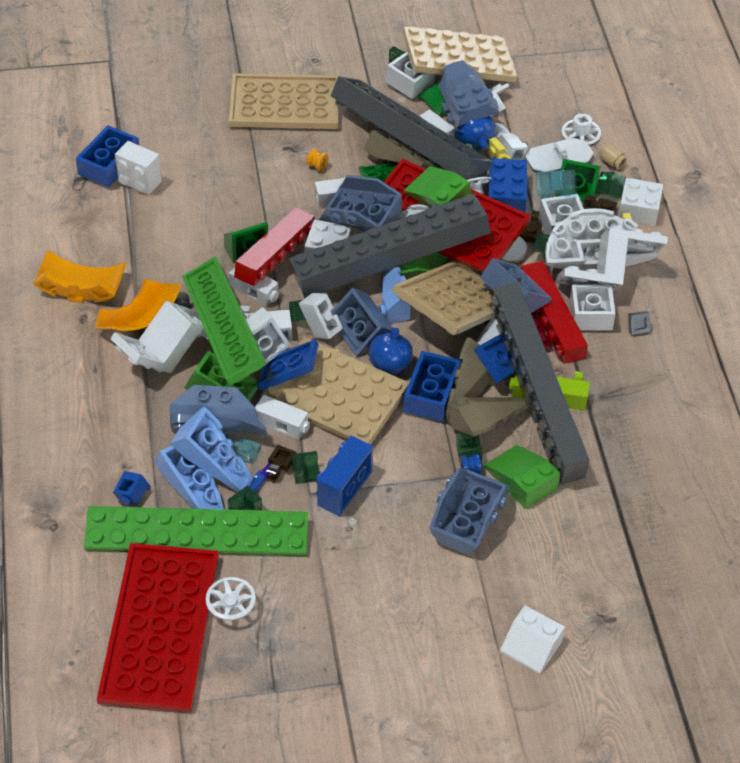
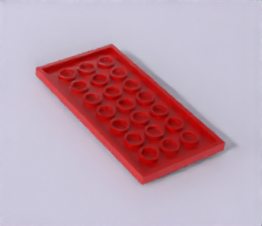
[384,159,531,273]
[97,543,219,712]

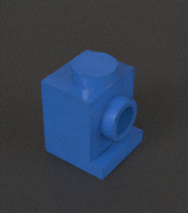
[113,471,151,507]

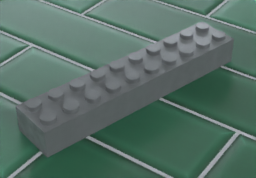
[330,76,492,181]
[289,194,490,298]
[490,281,589,485]

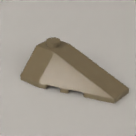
[363,130,434,168]
[446,337,492,426]
[447,397,530,437]

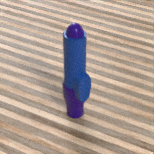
[247,463,271,496]

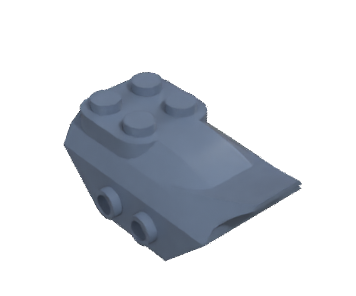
[438,60,500,129]
[319,175,402,232]
[170,385,267,437]
[429,468,511,554]

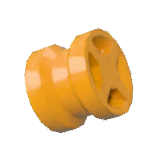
[306,148,329,171]

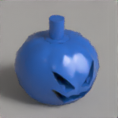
[455,116,496,151]
[368,327,413,375]

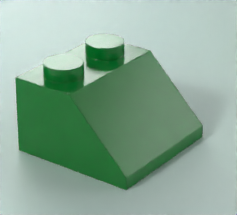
[555,159,601,201]
[224,222,268,263]

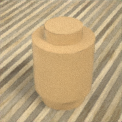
[599,143,627,170]

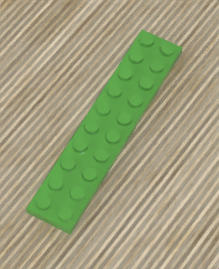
[182,256,267,386]
[84,506,308,556]

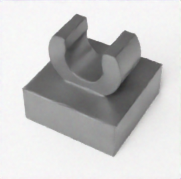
[628,311,651,335]

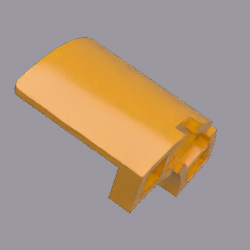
[33,251,127,303]
[94,279,181,331]

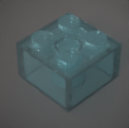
[536,170,577,199]

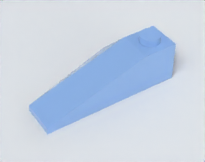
[379,267,411,324]
[170,406,253,495]
[154,445,224,509]

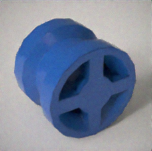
[460,453,482,474]

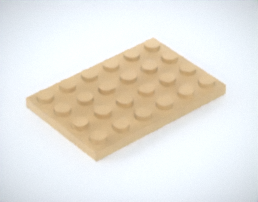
[402,26,518,83]
[229,73,339,129]
[391,261,494,335]
[260,337,409,444]

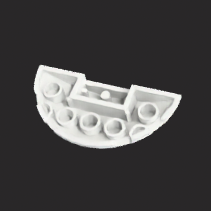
[545,208,658,271]

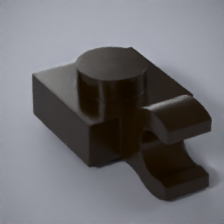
[583,195,618,213]
[519,210,542,244]
[267,445,297,483]

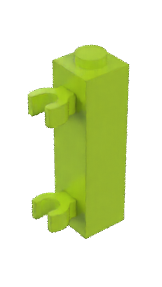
[509,370,590,411]

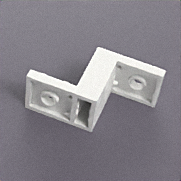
[556,226,668,292]
[110,300,209,373]

